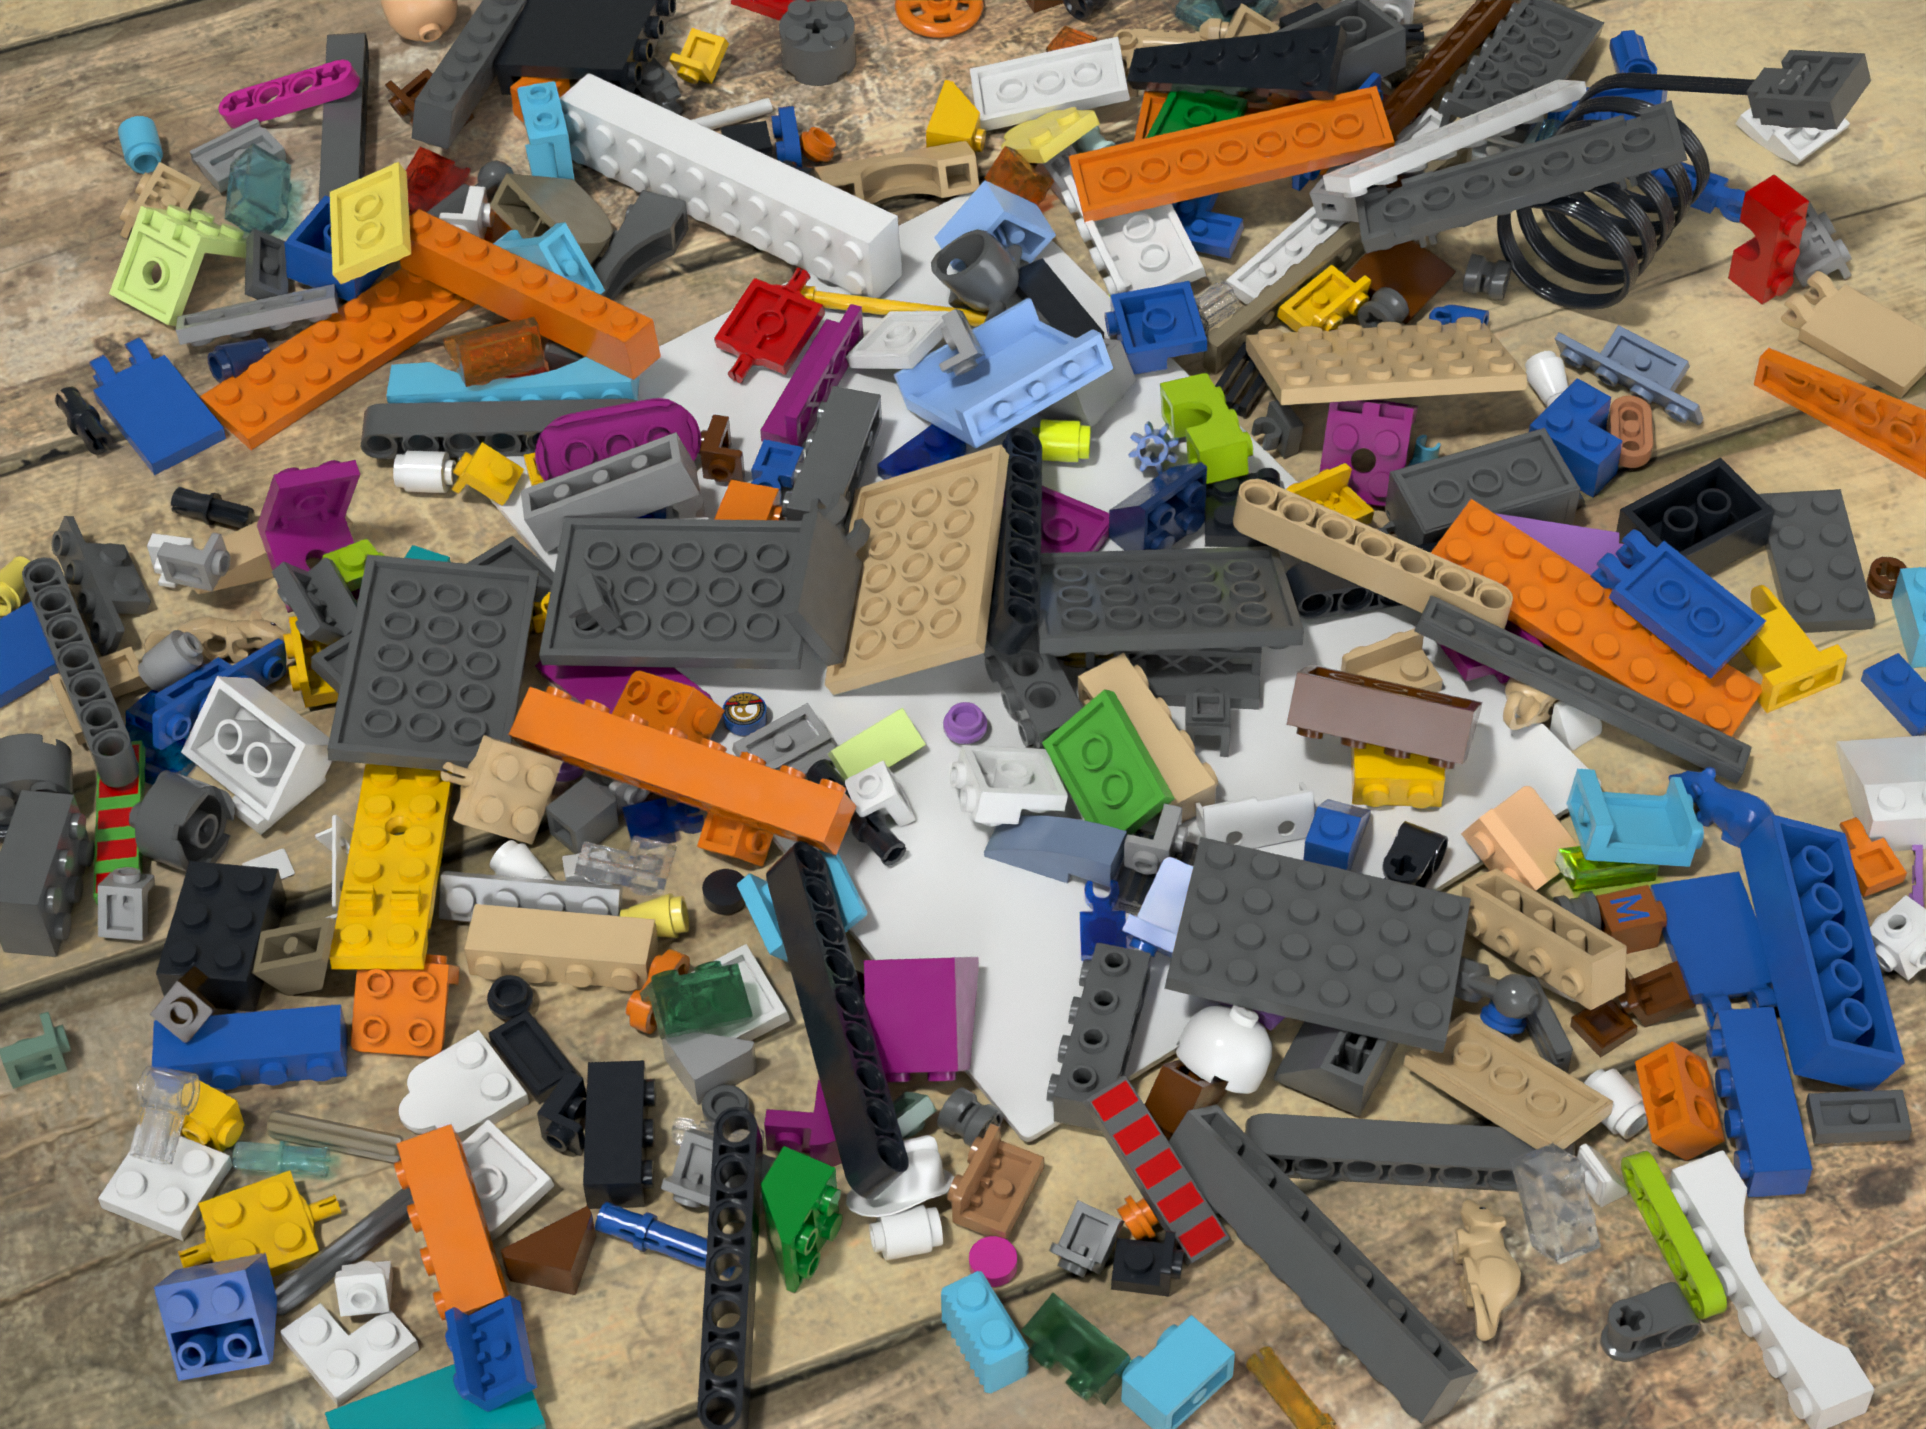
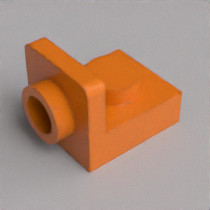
[697,812,774,866]

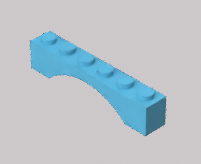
[386,357,640,403]

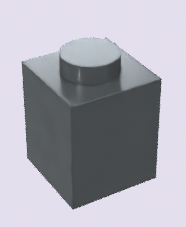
[545,776,619,854]

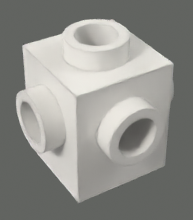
[1870,895,1926,981]

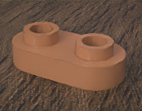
[1608,396,1653,468]

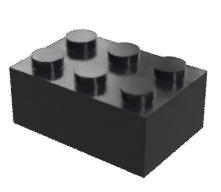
[1616,457,1775,575]
[156,861,287,1012]

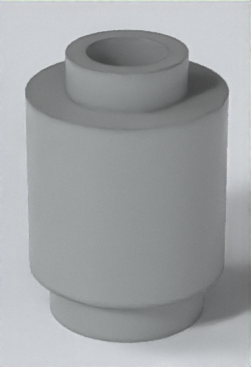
[138,630,203,691]

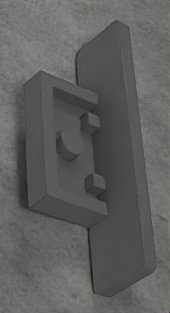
[51,516,151,657]

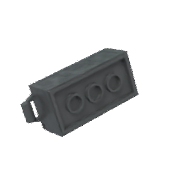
[1377,428,1585,545]

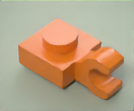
[1839,817,1907,897]

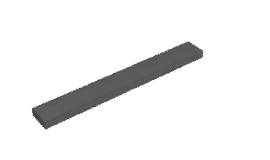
[1414,595,1752,784]

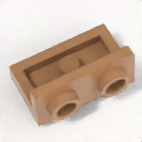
[947,1124,1044,1240]

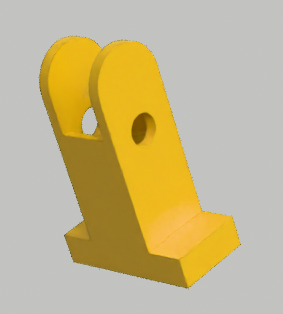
[1741,585,1847,713]

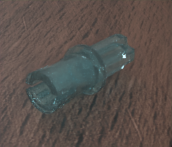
[233,1140,330,1178]

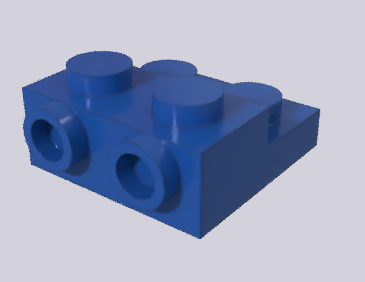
[1104,281,1207,375]

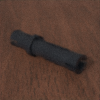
[806,759,906,866]

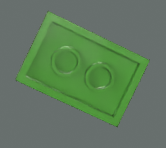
[1042,689,1175,835]

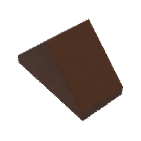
[501,1206,596,1296]

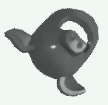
[931,229,1022,323]

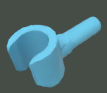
[1407,435,1441,467]

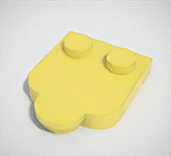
[1001,107,1100,163]

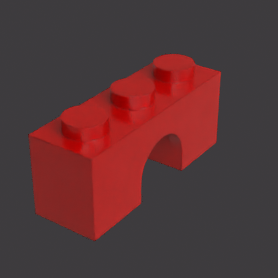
[1728,174,1809,305]

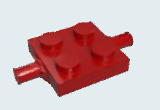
[714,268,825,383]

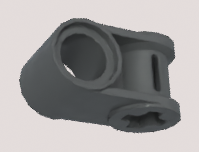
[1600,1282,1701,1362]

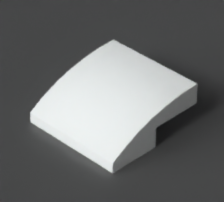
[1735,108,1850,164]

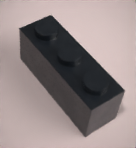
[583,1060,656,1209]

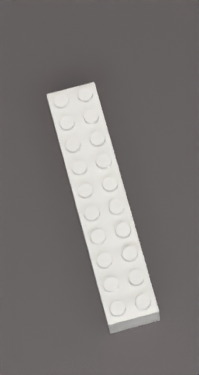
[559,73,902,298]

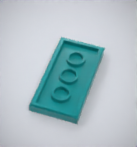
[325,1364,547,1429]

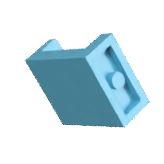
[517,81,575,181]
[493,222,605,294]
[1566,768,1704,867]

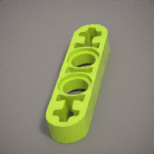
[1621,1151,1727,1319]

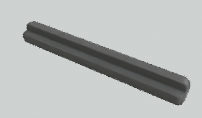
[274,1188,414,1316]

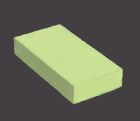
[827,708,926,780]

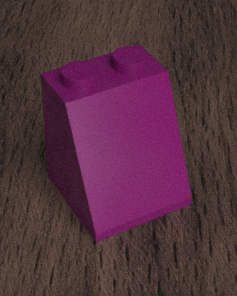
[864,957,979,1082]

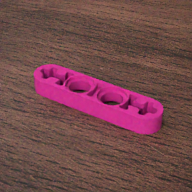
[218,59,360,129]

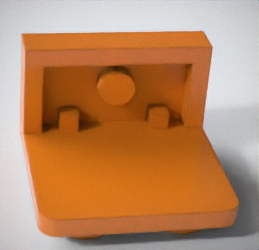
[612,671,725,744]
[350,954,460,1057]

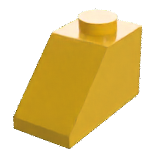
[926,80,986,155]

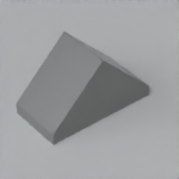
[661,1026,757,1105]

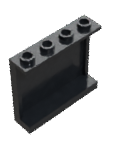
[494,0,676,95]

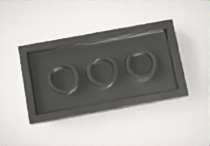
[1758,489,1875,633]

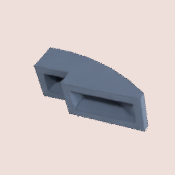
[984,815,1127,887]

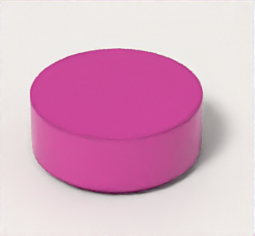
[969,1236,1017,1287]

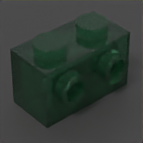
[1021,1293,1132,1405]

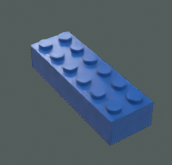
[1739,814,1905,1091]

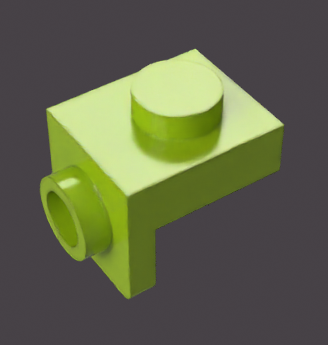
[322,539,385,592]

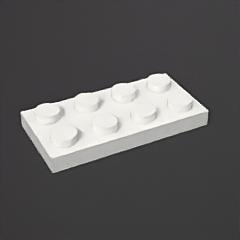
[970,37,1130,131]

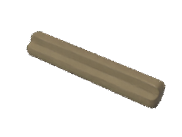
[267,1110,404,1163]

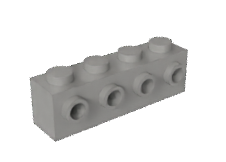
[521,433,700,552]

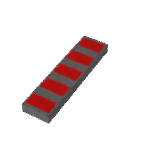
[1082,1075,1230,1266]

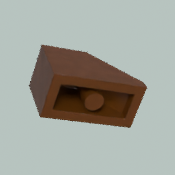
[1144,1060,1229,1138]

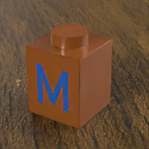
[1596,885,1667,954]

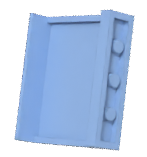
[894,298,1113,448]

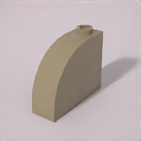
[490,173,612,268]

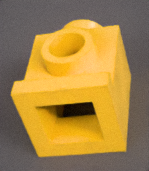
[163,1077,245,1153]

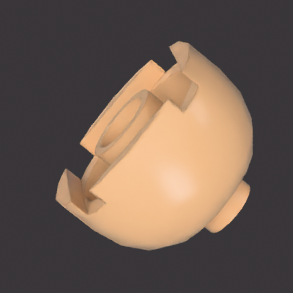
[381,0,458,42]

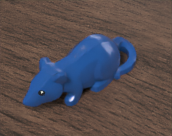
[1668,767,1775,848]

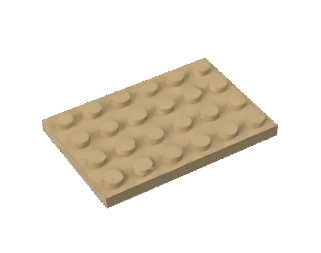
[1246,317,1527,405]
[825,444,1009,695]

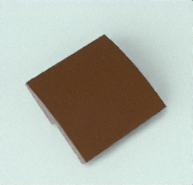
[1345,240,1456,325]

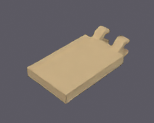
[1781,271,1926,398]

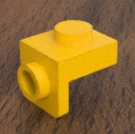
[669,28,729,84]
[452,442,524,506]

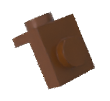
[698,414,745,482]
[1618,961,1696,1028]

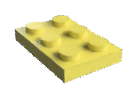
[330,162,411,284]

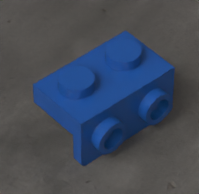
[445,1295,538,1412]

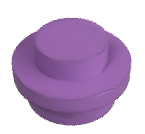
[943,702,987,744]

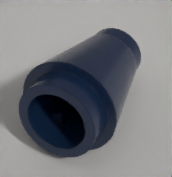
[207,338,271,383]

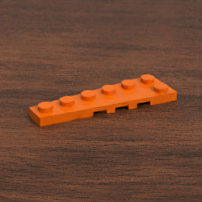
[1754,348,1926,479]

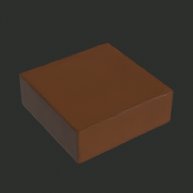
[1570,999,1638,1058]

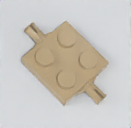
[441,735,563,845]

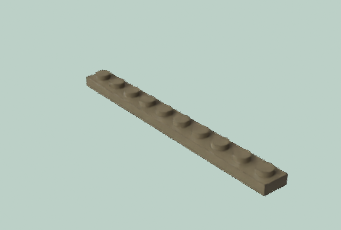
[1203,148,1473,375]

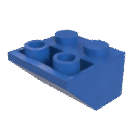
[154,1253,277,1381]

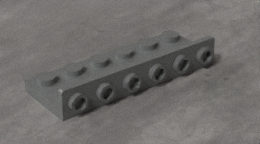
[1438,0,1605,144]

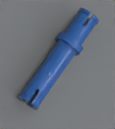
[595,1201,736,1279]

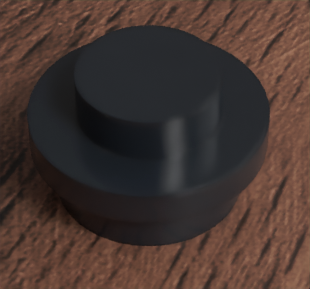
[487,975,534,1020]

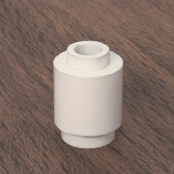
[393,451,457,493]
[1584,1069,1648,1139]
[869,1204,943,1260]

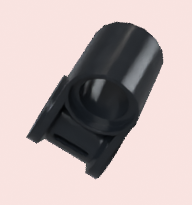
[1382,821,1448,888]

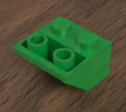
[761,1146,843,1293]

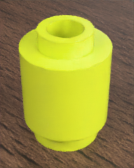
[1032,419,1091,462]

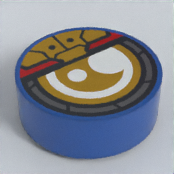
[723,692,767,736]

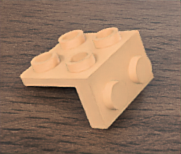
[1461,786,1581,891]

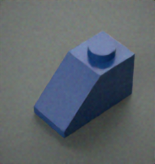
[1303,799,1371,871]

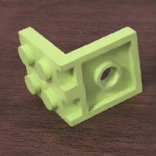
[109,205,246,326]

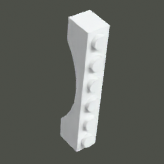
[1668,1150,1874,1429]

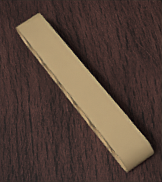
[1233,479,1513,629]

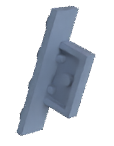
[1554,325,1704,425]

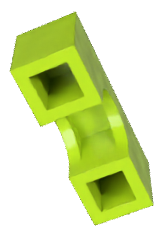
[1160,372,1253,484]

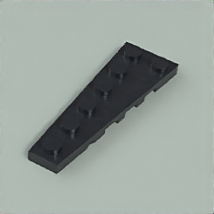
[1127,25,1347,100]

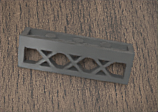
[1085,647,1262,710]

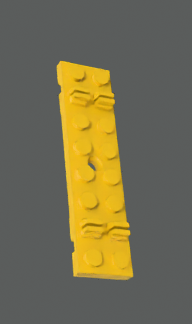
[329,764,456,969]

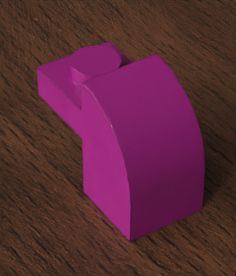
[764,1080,841,1167]

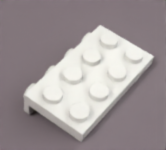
[1061,175,1206,295]

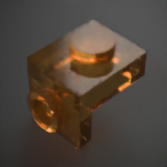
[984,146,1054,206]

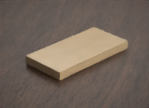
[1404,1011,1613,1159]

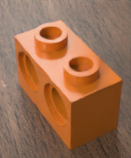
[1635,1041,1725,1161]

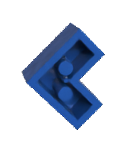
[1529,378,1623,498]

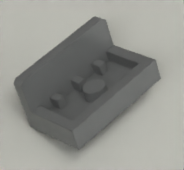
[271,558,357,646]

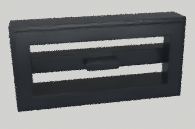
[1215,342,1267,418]

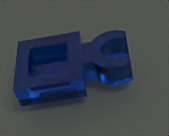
[622,797,704,852]
[1079,880,1127,961]

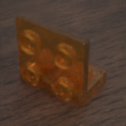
[443,317,545,387]

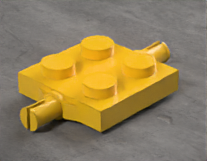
[178,1170,342,1277]

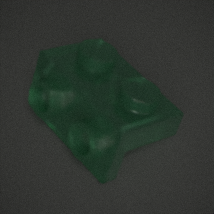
[640,961,753,1040]

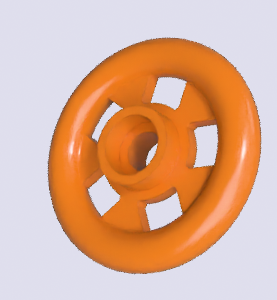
[895,0,984,38]

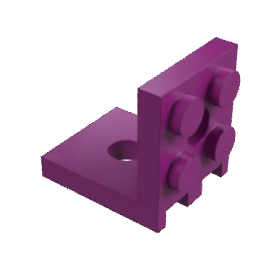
[1319,399,1418,506]
[257,460,361,613]

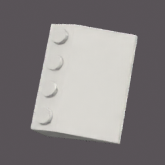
[1835,735,1926,851]

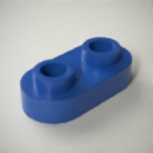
[771,106,802,168]

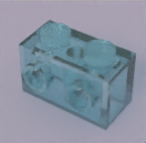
[224,143,292,235]

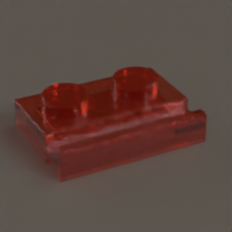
[405,146,471,216]

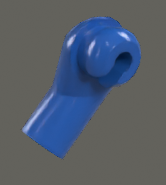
[1429,304,1489,326]

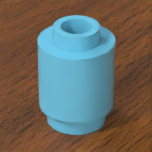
[118,116,163,174]

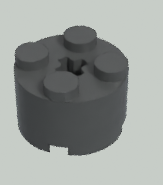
[779,0,856,86]
[0,733,74,825]
[129,770,235,871]

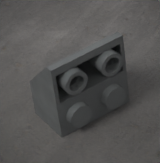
[1274,1021,1398,1116]

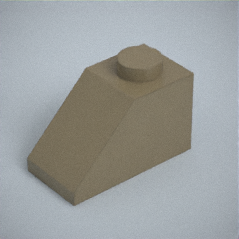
[252,917,336,996]

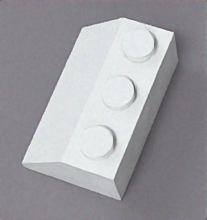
[181,676,332,821]

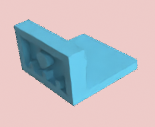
[737,850,867,962]

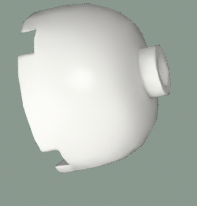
[1176,1005,1272,1094]

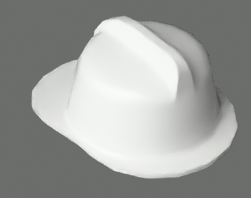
[846,1135,955,1217]

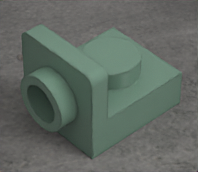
[0,1012,71,1089]

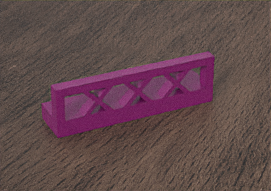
[760,304,864,447]

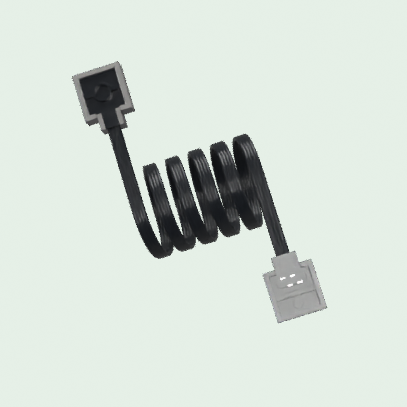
[1309,50,1871,310]

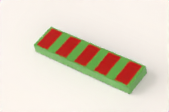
[93,740,146,905]

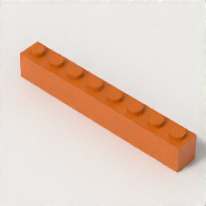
[399,209,661,380]
[508,686,857,856]

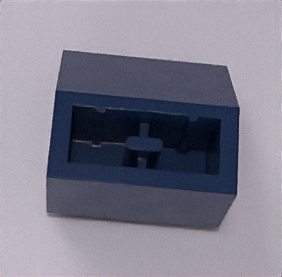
[1109,462,1207,551]

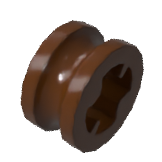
[1866,557,1907,599]

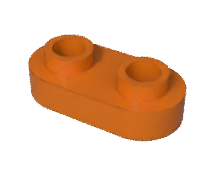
[626,949,690,1034]

